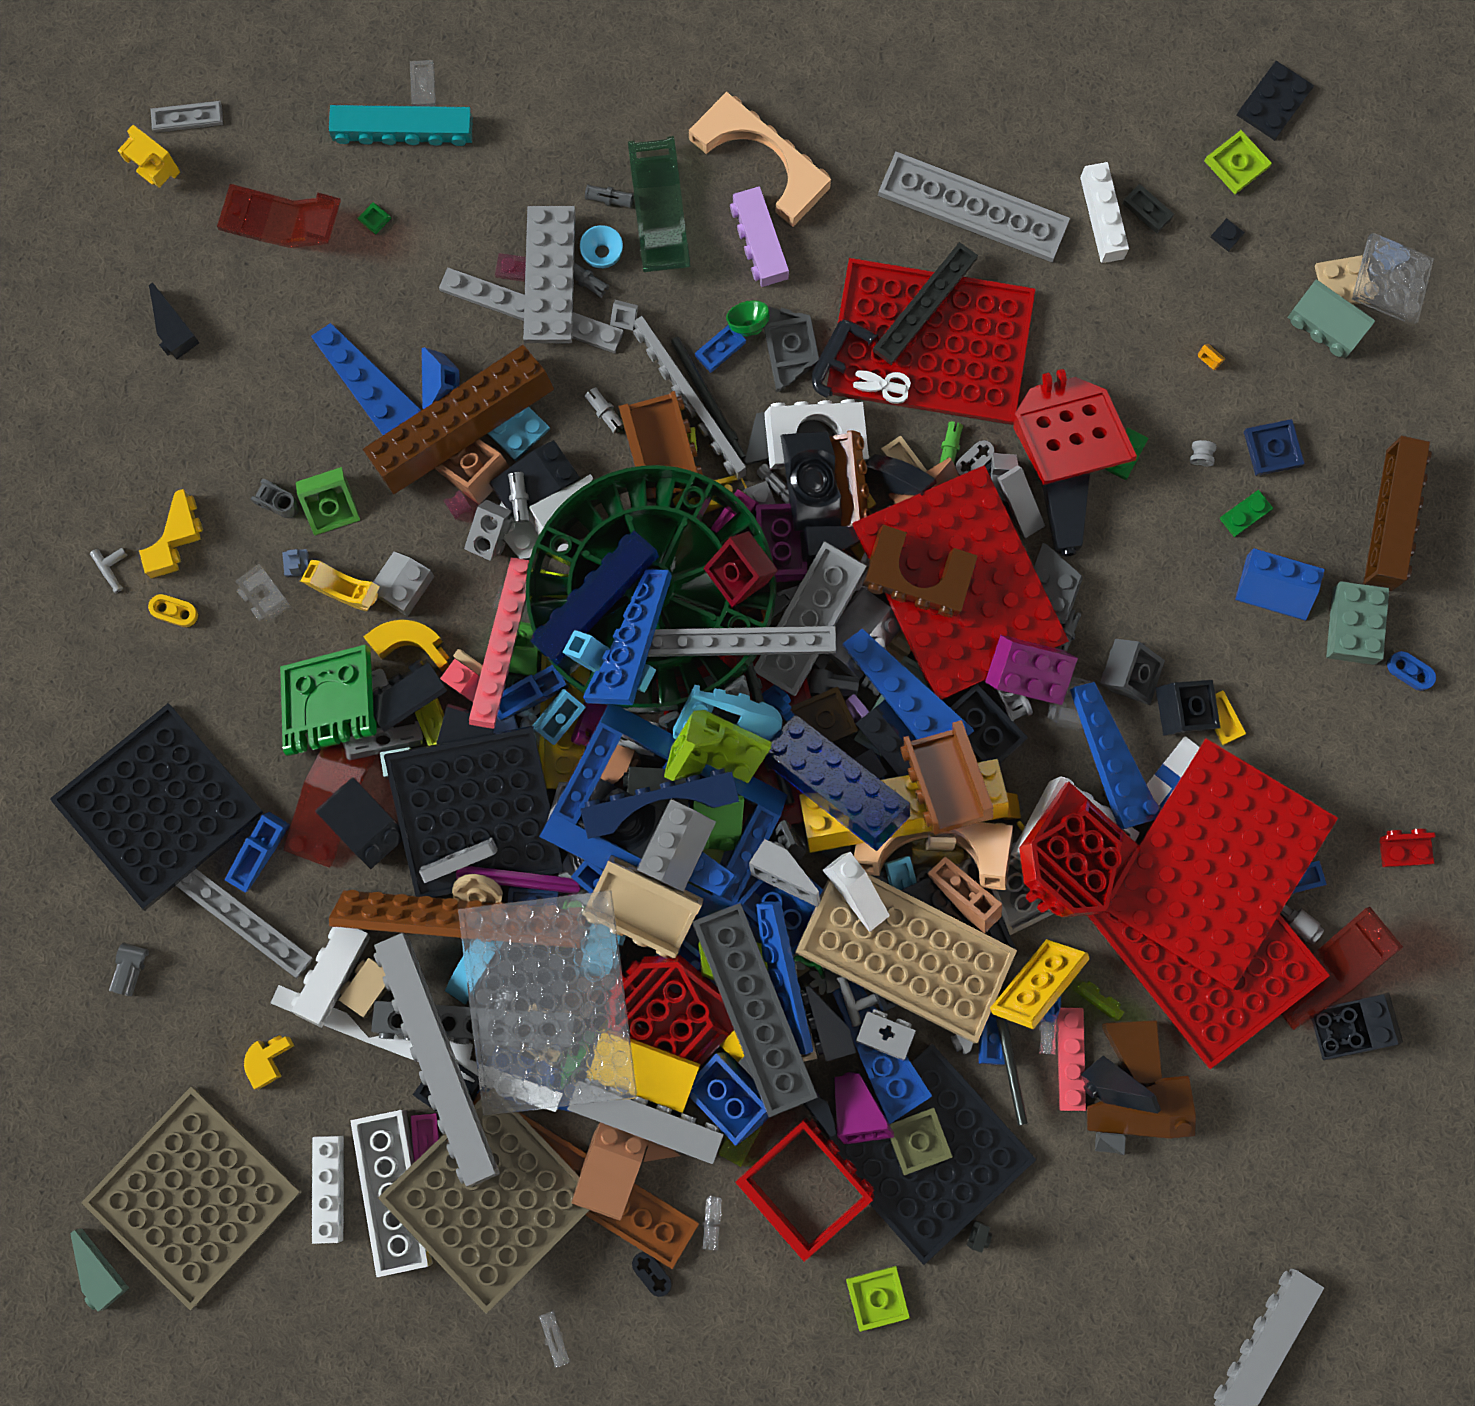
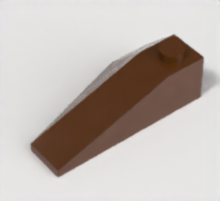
[1087,1076,1196,1138]

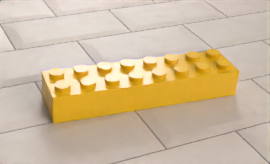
[799,759,1009,853]

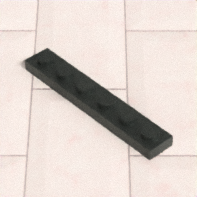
[873,242,978,365]

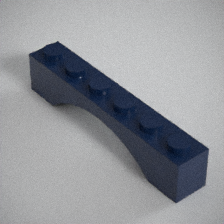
[580,768,739,839]

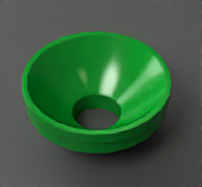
[726,300,770,337]

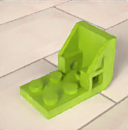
[664,710,772,783]

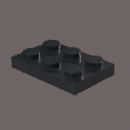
[1236,61,1314,141]

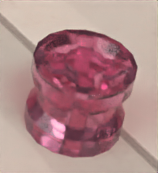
[443,490,472,520]

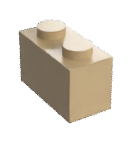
[339,958,387,1018]

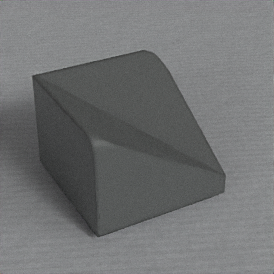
[1095,1132,1126,1155]

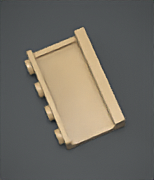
[583,855,704,958]

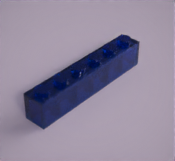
[530,530,659,666]

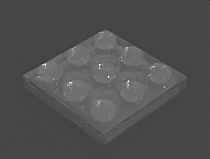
[1352,233,1434,324]

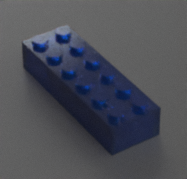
[764,714,910,851]

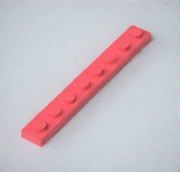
[469,557,529,729]

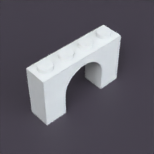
[764,399,869,469]

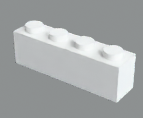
[1080,162,1129,263]
[291,927,370,1028]

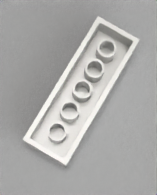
[350,1110,433,1277]

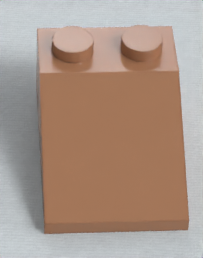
[435,439,510,504]
[571,1122,648,1221]

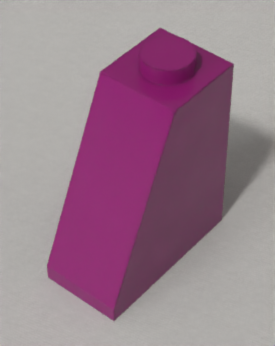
[834,1072,894,1144]

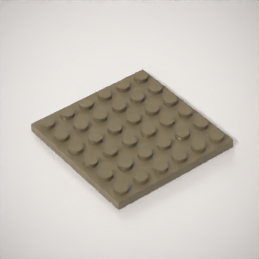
[81,1086,302,1311]
[378,1087,589,1314]

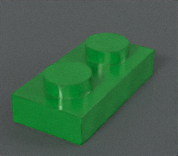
[1105,427,1149,480]
[1219,489,1273,537]

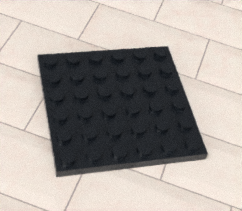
[50,703,264,911]
[384,725,564,897]
[827,1044,1036,1265]

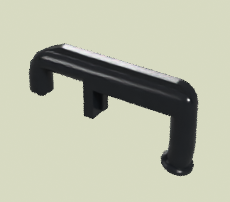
[812,320,879,398]

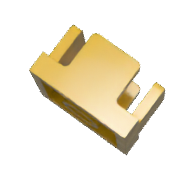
[118,125,180,188]

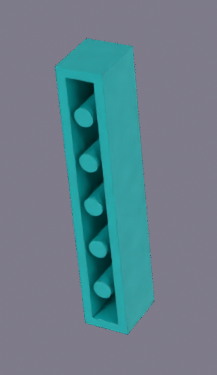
[329,105,473,146]

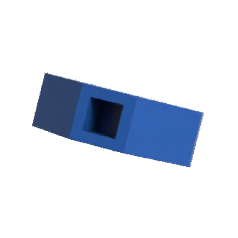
[422,347,459,409]

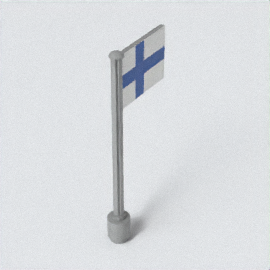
[1146,736,1324,945]

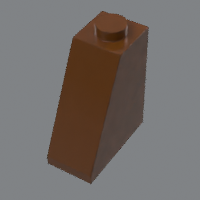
[1102,1020,1162,1087]

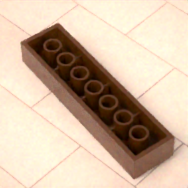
[363,345,555,494]

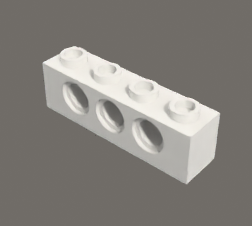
[312,1136,344,1244]

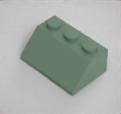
[1287,279,1375,359]

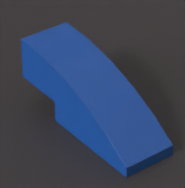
[498,665,569,721]
[225,812,290,893]

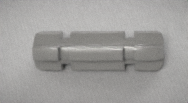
[757,464,790,504]

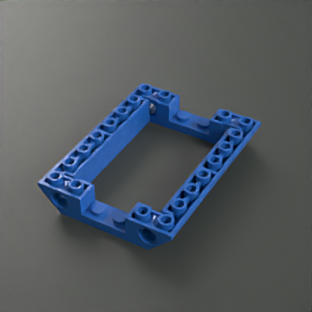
[539,704,787,919]

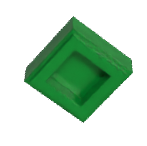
[357,202,391,235]

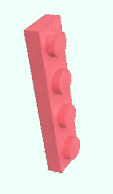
[1057,1008,1086,1111]

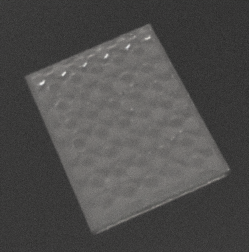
[458,890,637,1116]

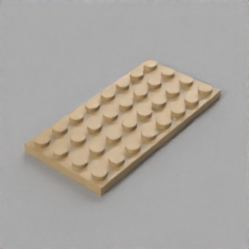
[795,874,1017,1043]

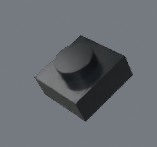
[1210,218,1245,252]

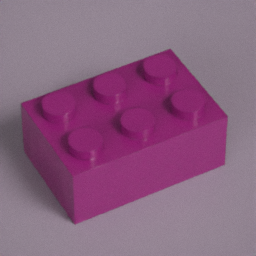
[756,504,808,582]
[985,635,1078,705]

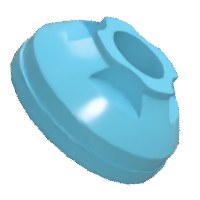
[580,225,623,268]

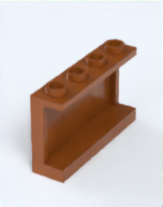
[619,391,703,501]
[829,430,871,526]
[900,720,994,835]

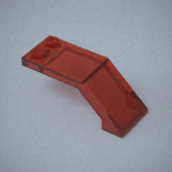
[217,184,341,248]
[283,733,376,868]
[1281,907,1403,1030]

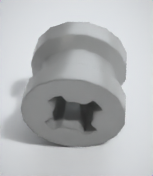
[1190,440,1217,467]

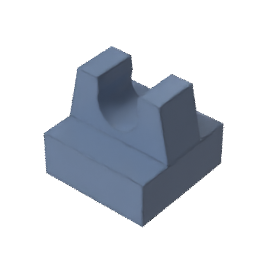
[282,549,309,577]

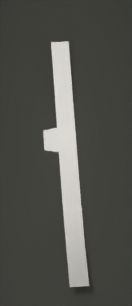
[271,985,563,1112]

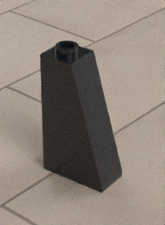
[1041,473,1090,557]

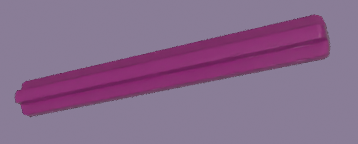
[456,866,581,894]

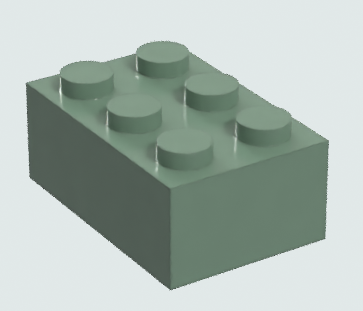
[1326,581,1389,665]

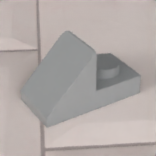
[991,453,1018,502]

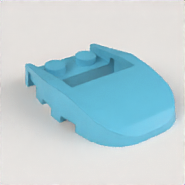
[673,685,782,748]

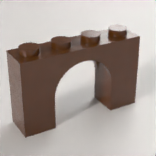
[862,525,977,617]

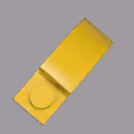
[300,560,380,611]
[363,620,450,673]

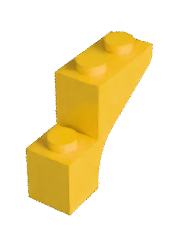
[139,489,203,578]

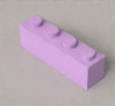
[730,186,789,287]

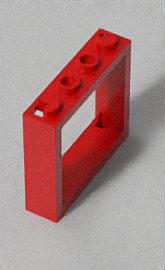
[735,1117,875,1262]

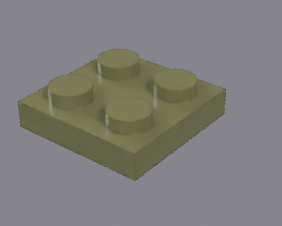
[890,1108,952,1175]

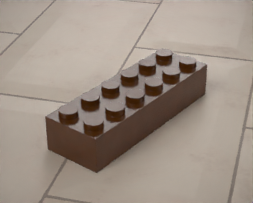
[1363,436,1432,591]

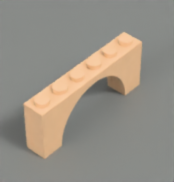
[689,92,831,227]
[854,822,1013,890]

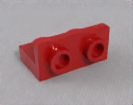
[1379,829,1436,867]

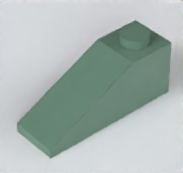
[70,1228,129,1312]

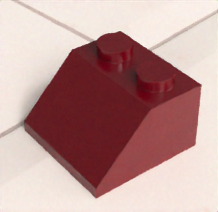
[703,532,778,607]

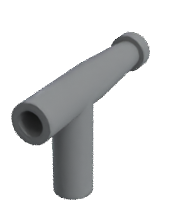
[90,548,128,594]
[837,976,878,1027]

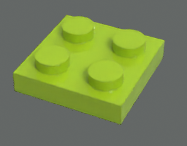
[1204,130,1272,195]
[846,1266,910,1332]

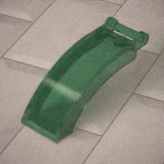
[628,136,691,273]

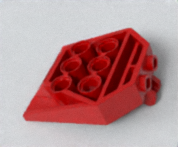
[1013,369,1137,485]
[1019,782,1141,917]
[608,955,734,1068]

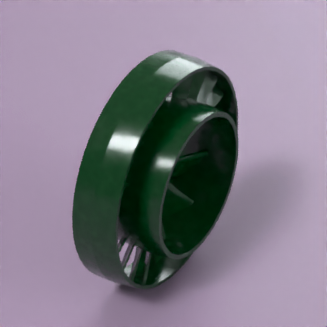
[526,465,776,714]

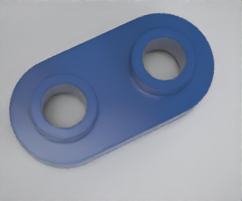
[1387,651,1436,691]

